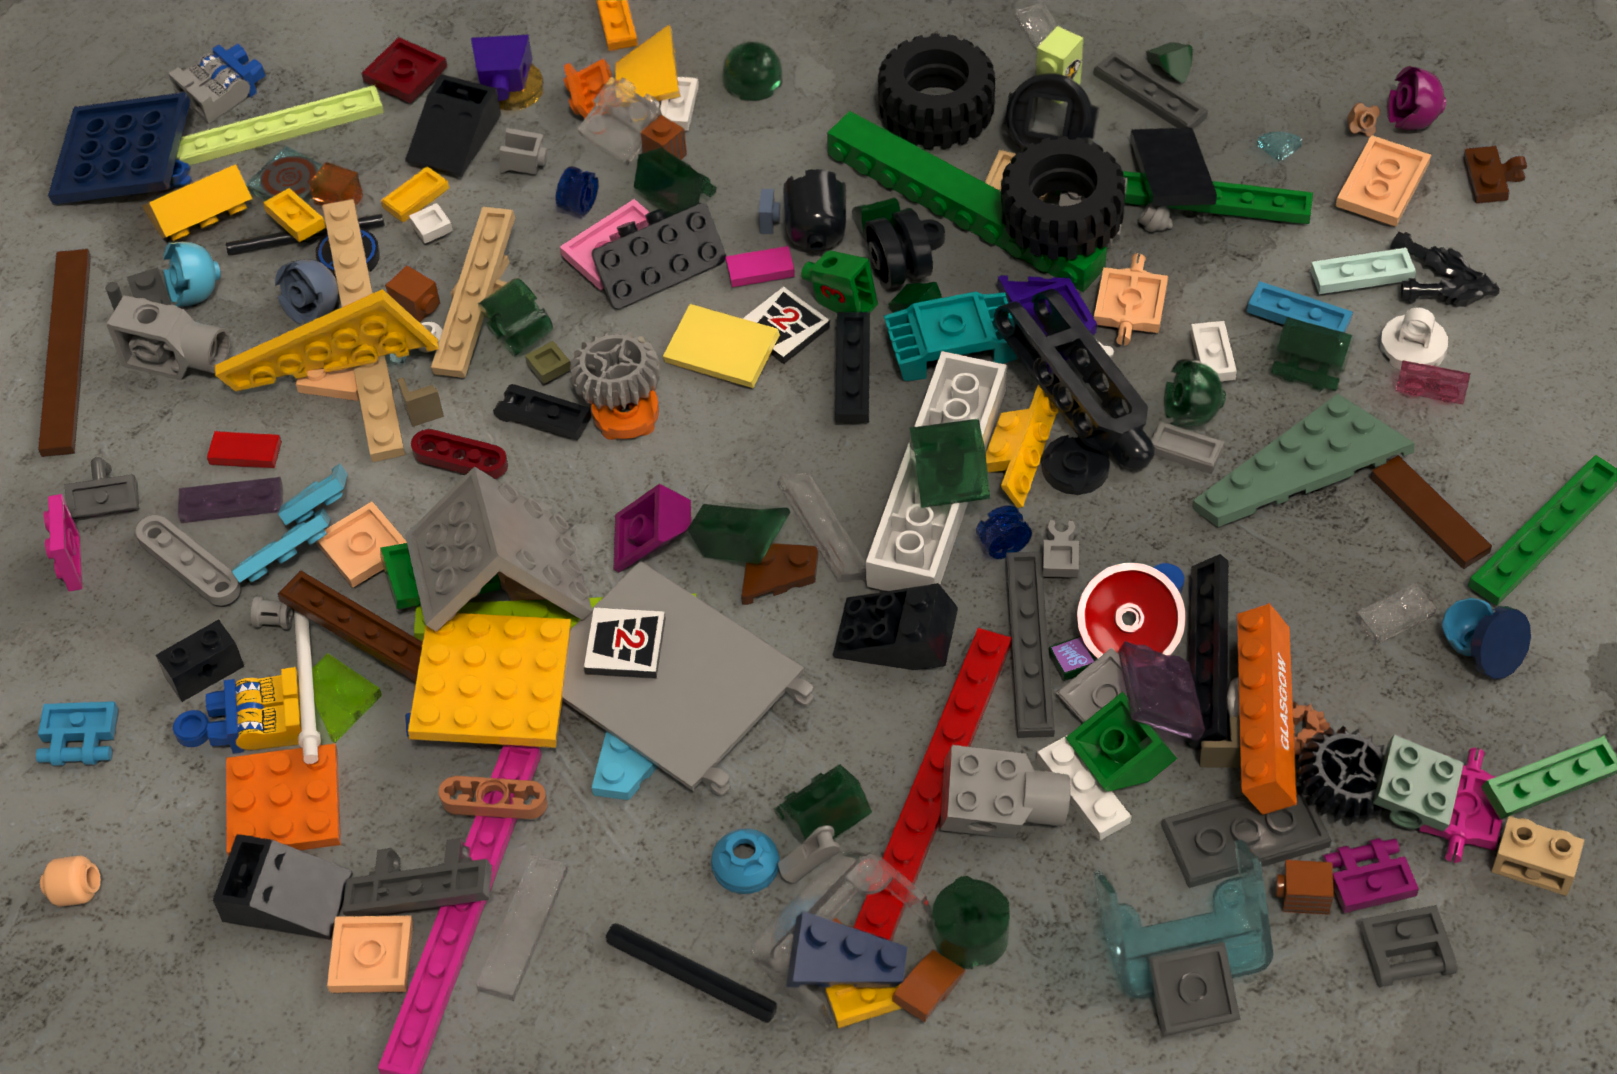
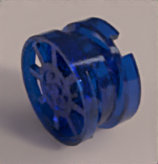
[556,166,599,216]
[976,505,1032,559]

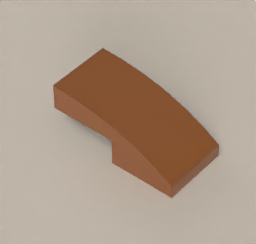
[892,950,965,1022]

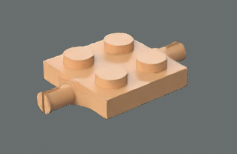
[1094,253,1168,346]

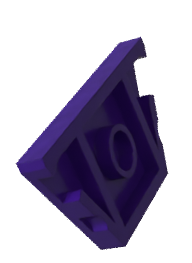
[997,275,1097,374]

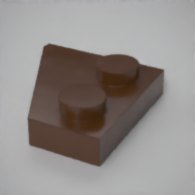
[741,542,819,605]

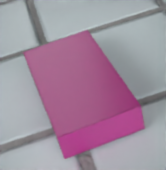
[726,246,795,287]

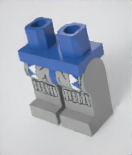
[168,44,266,124]

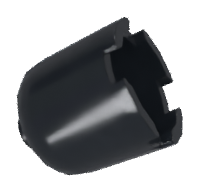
[783,169,846,251]

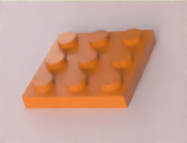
[226,743,341,856]

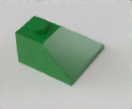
[1065,691,1178,792]

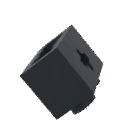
[156,619,245,702]

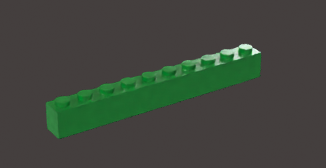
[827,111,1107,292]

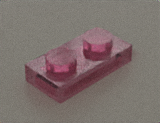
[1396,360,1471,405]

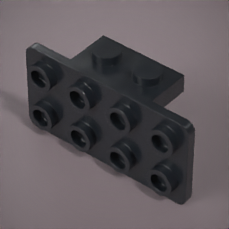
[591,203,726,309]

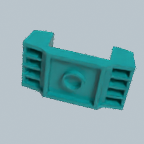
[884,291,1017,381]

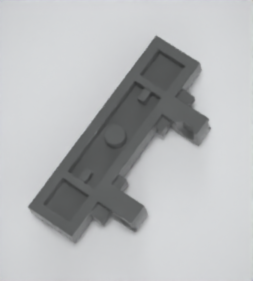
[342,838,492,917]

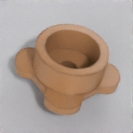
[1347,103,1380,136]

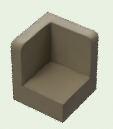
[397,378,444,427]
[1199,716,1241,768]

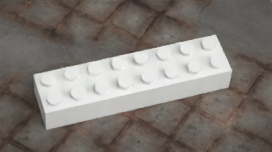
[866,351,1007,591]

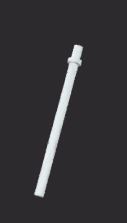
[294,610,321,764]

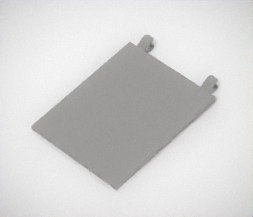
[562,561,814,796]

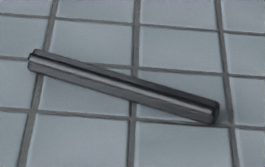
[606,923,777,1023]

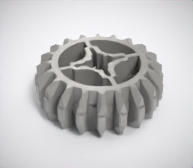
[570,330,660,411]

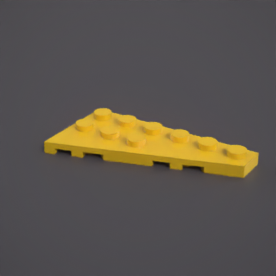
[215,289,439,391]

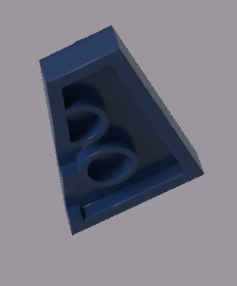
[786,911,907,987]

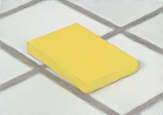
[663,304,780,388]

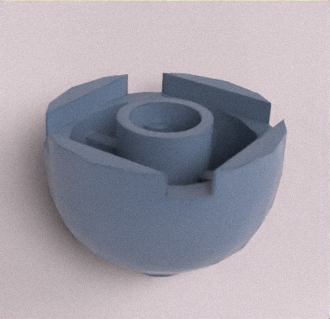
[275,259,338,324]

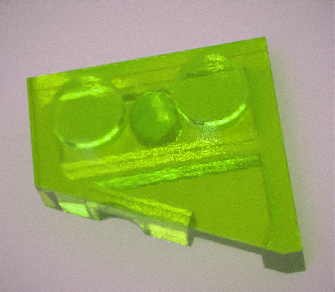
[312,653,382,743]

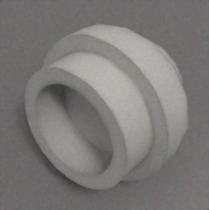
[1138,201,1173,232]

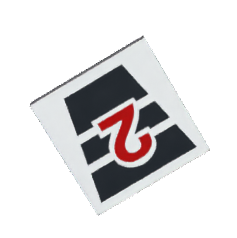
[743,287,830,364]
[584,608,666,678]

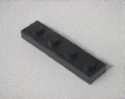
[835,312,870,423]

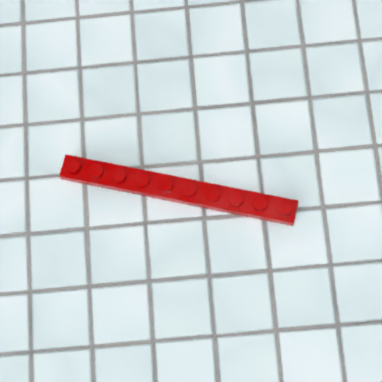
[853,628,1012,941]

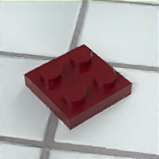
[362,37,448,103]

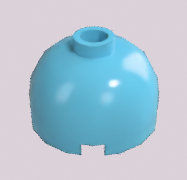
[163,242,220,307]

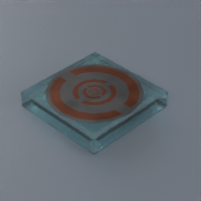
[246,146,334,203]

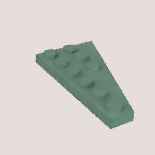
[1193,394,1415,527]

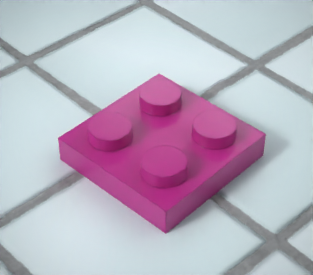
[43,494,83,591]

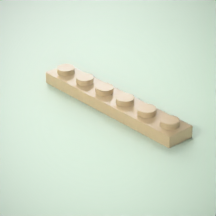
[431,207,515,378]

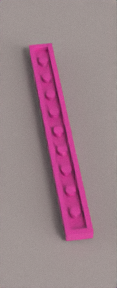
[378,745,542,1074]

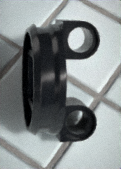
[1004,73,1100,151]

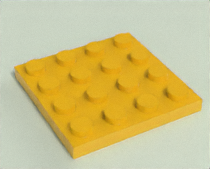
[408,613,571,748]

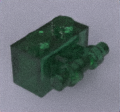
[634,147,716,213]
[1271,317,1354,391]
[774,764,872,844]

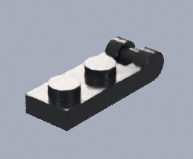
[493,384,592,440]

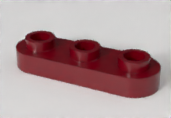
[411,429,508,479]

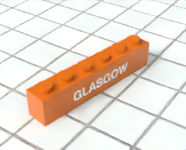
[1237,603,1297,815]

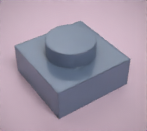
[759,189,781,234]

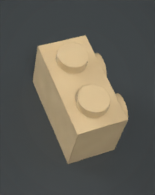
[1491,816,1585,896]

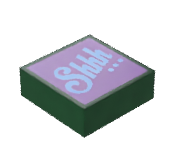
[1049,636,1096,681]

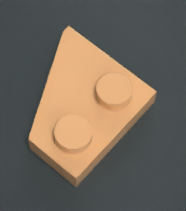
[296,367,359,401]

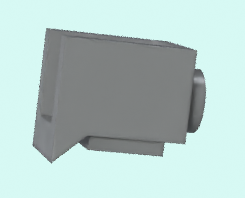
[499,128,548,175]

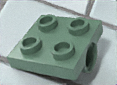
[1373,735,1464,832]

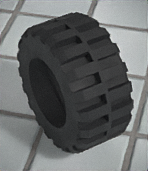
[878,33,995,149]
[1001,136,1125,260]

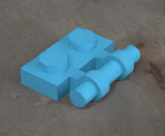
[36,701,118,766]

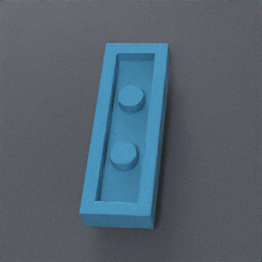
[1247,281,1353,343]

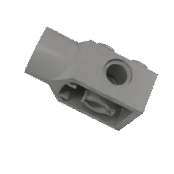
[106,295,230,380]
[940,745,1070,839]

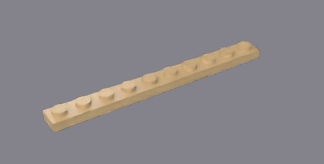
[322,199,405,462]

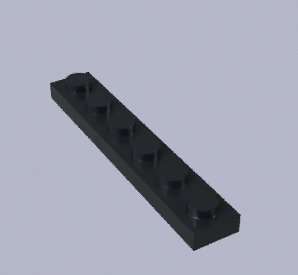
[1188,554,1229,750]

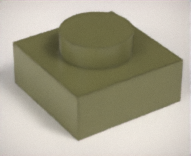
[525,341,571,384]

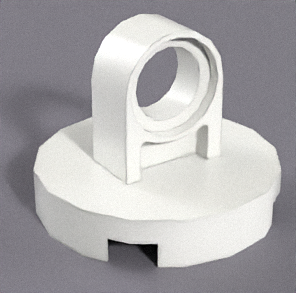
[1380,308,1448,373]

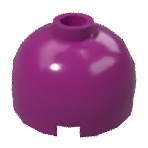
[1387,66,1446,130]

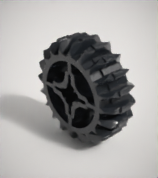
[1296,726,1385,825]

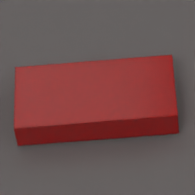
[207,431,282,468]

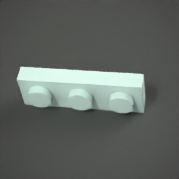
[1310,248,1416,294]

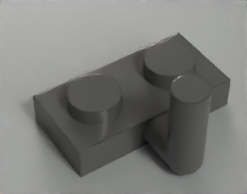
[105,267,170,311]
[64,457,139,519]

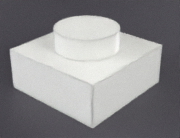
[409,203,453,244]

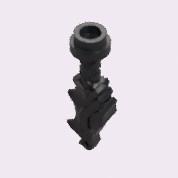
[1390,232,1483,280]
[1401,274,1500,307]

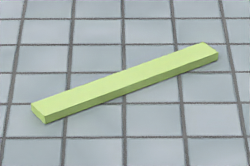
[145,85,384,166]

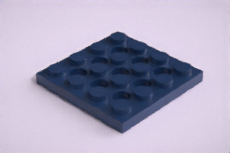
[48,92,191,204]

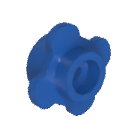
[168,159,192,189]

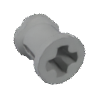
[251,596,294,629]

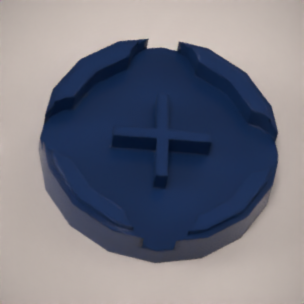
[1471,606,1531,679]

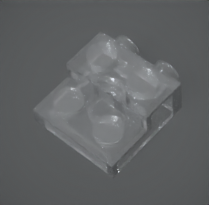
[577,77,663,167]

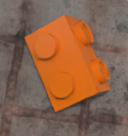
[563,58,620,124]

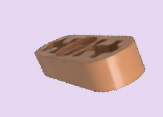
[438,776,548,819]

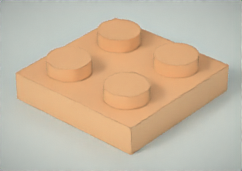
[316,502,407,588]
[327,916,413,993]

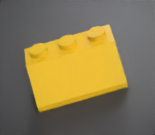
[142,164,252,241]

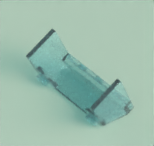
[1093,840,1273,998]

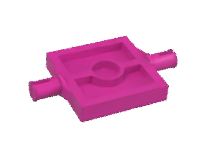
[1419,748,1502,863]

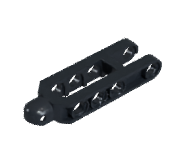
[994,289,1155,469]

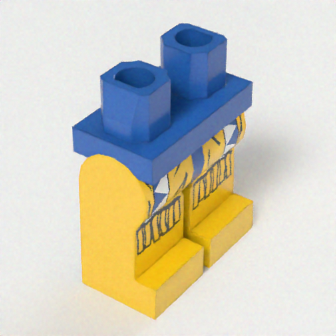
[205,667,302,754]

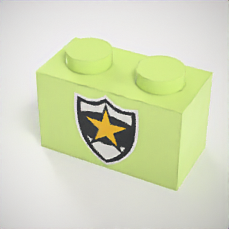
[1036,26,1083,104]

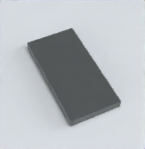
[1161,781,1332,888]

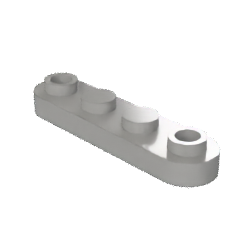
[136,515,241,606]

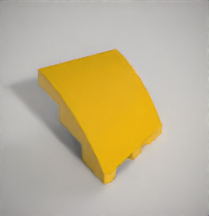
[615,25,681,109]

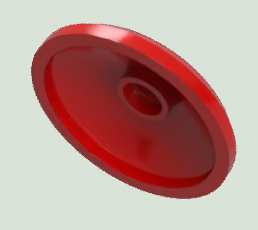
[1077,563,1185,671]

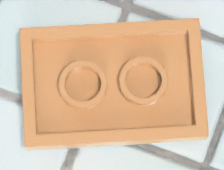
[1336,135,1431,227]

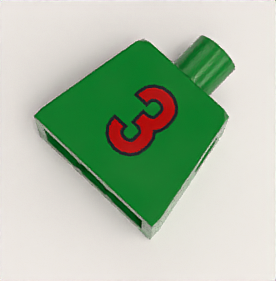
[801,250,878,313]

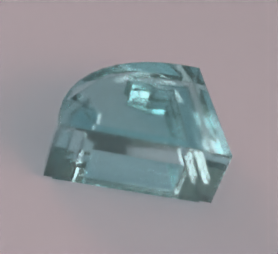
[1257,132,1303,162]

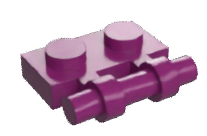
[1322,838,1419,913]

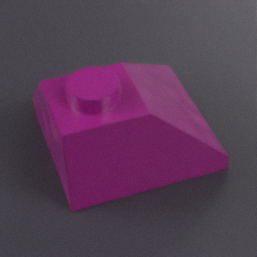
[613,483,692,573]

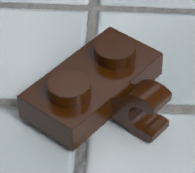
[1463,146,1527,203]

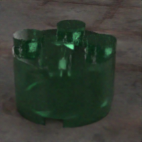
[478,278,553,357]
[932,876,1010,969]

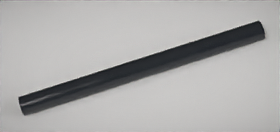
[226,214,385,255]

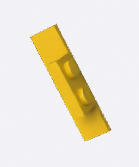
[982,384,1058,508]

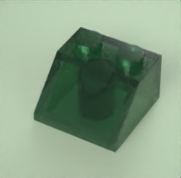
[909,419,990,508]
[687,502,791,564]

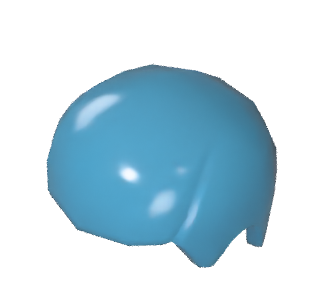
[1442,598,1494,656]

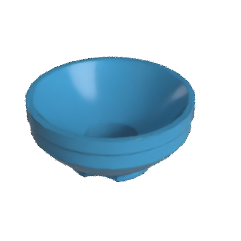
[711,828,780,894]

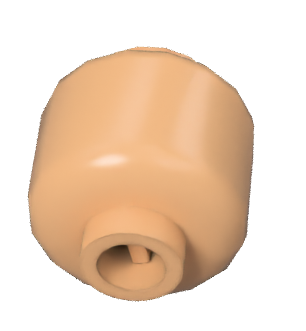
[40,855,101,907]

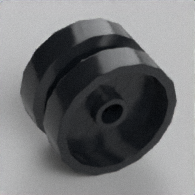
[864,208,933,289]

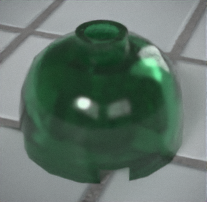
[722,41,783,101]
[1164,359,1226,427]

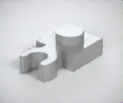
[1043,520,1079,578]

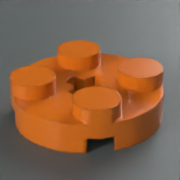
[591,390,659,440]

